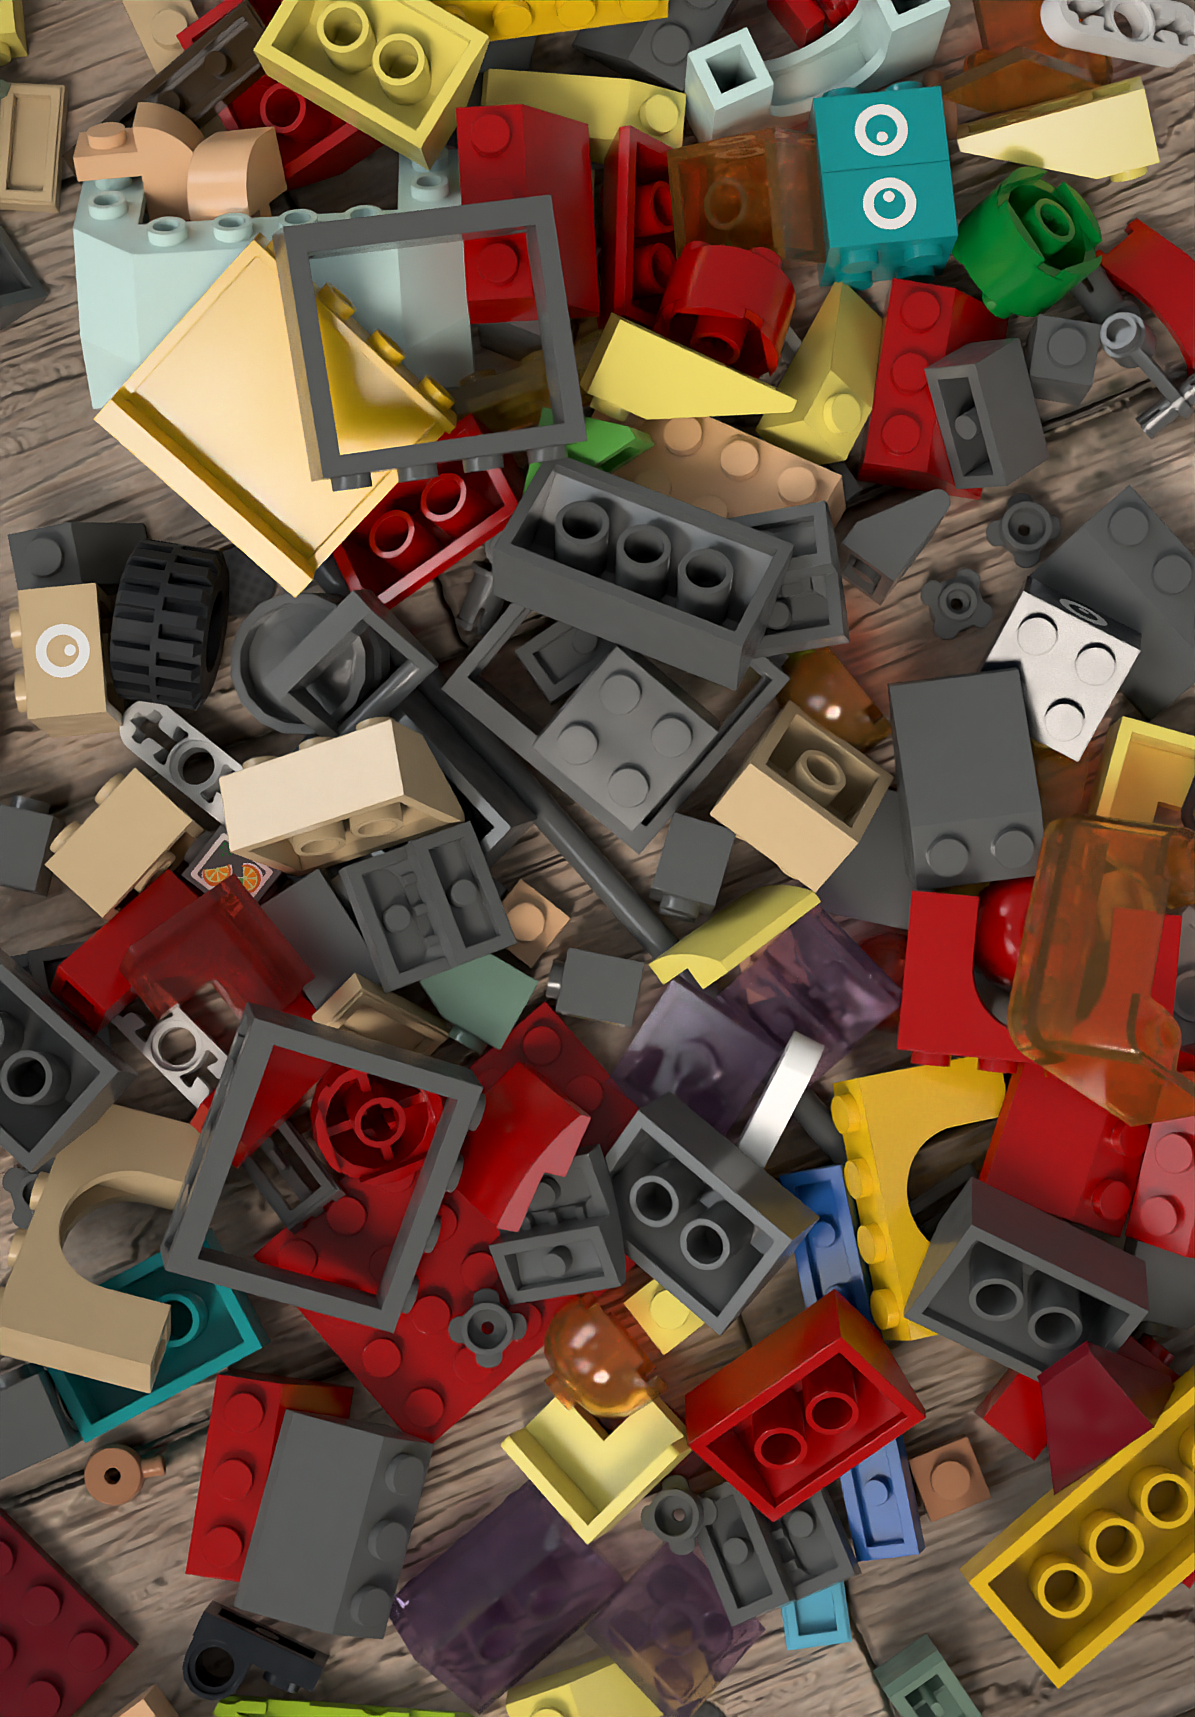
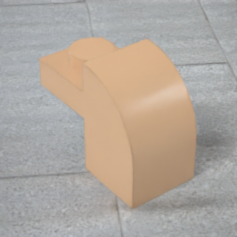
[73,102,205,222]
[187,126,287,221]

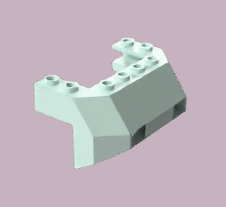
[73,147,477,410]

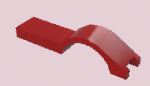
[1095,218,1195,377]

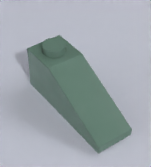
[418,954,539,1055]

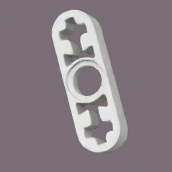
[1040,0,1195,68]
[120,701,243,827]
[111,983,229,1109]
[735,1031,825,1169]

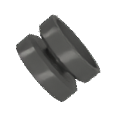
[230,593,390,734]

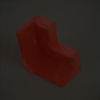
[119,873,315,1021]

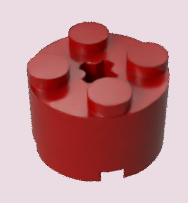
[653,241,796,379]

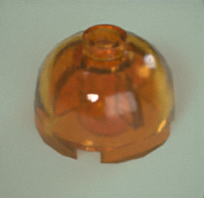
[775,646,892,754]
[544,1291,669,1420]

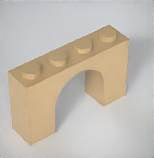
[0,1104,200,1394]

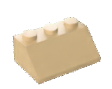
[219,717,465,877]

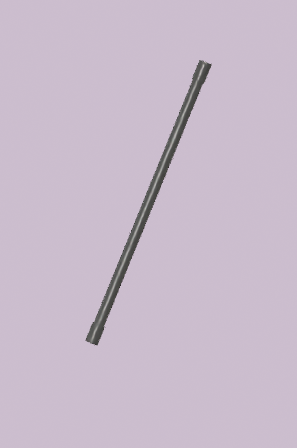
[313,553,912,1202]

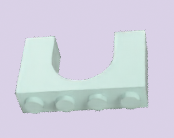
[684,0,951,164]

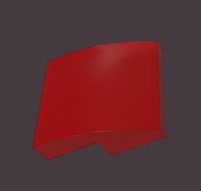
[456,1062,591,1232]

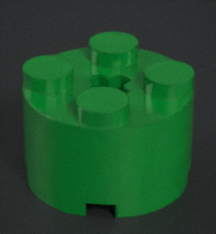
[951,166,1103,319]

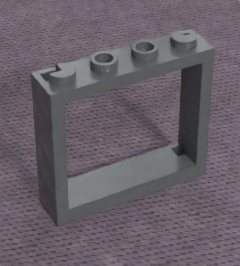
[272,195,587,492]
[441,603,791,854]
[160,1001,486,1333]

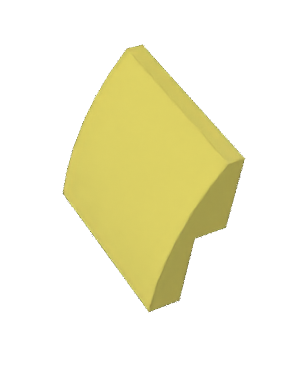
[648,885,821,989]

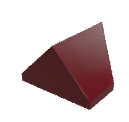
[1037,1341,1175,1495]

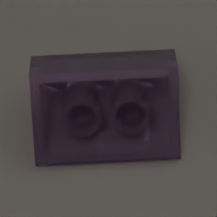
[389,1479,629,1715]

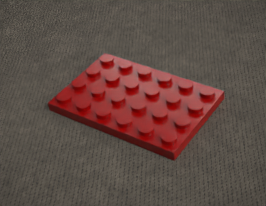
[253,1001,639,1443]

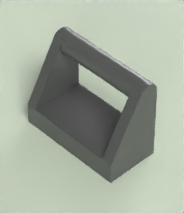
[838,489,951,606]
[261,589,439,738]

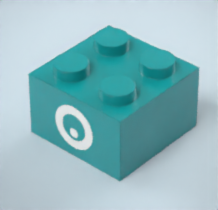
[803,81,949,214]
[811,161,958,292]

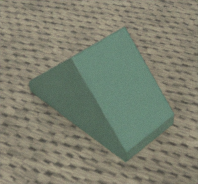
[873,1634,983,1717]

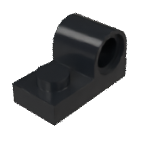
[182,1600,329,1701]

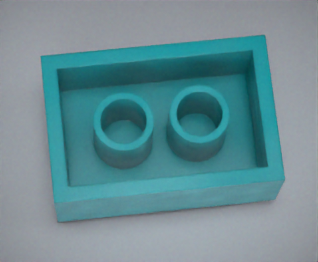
[46,1227,271,1443]

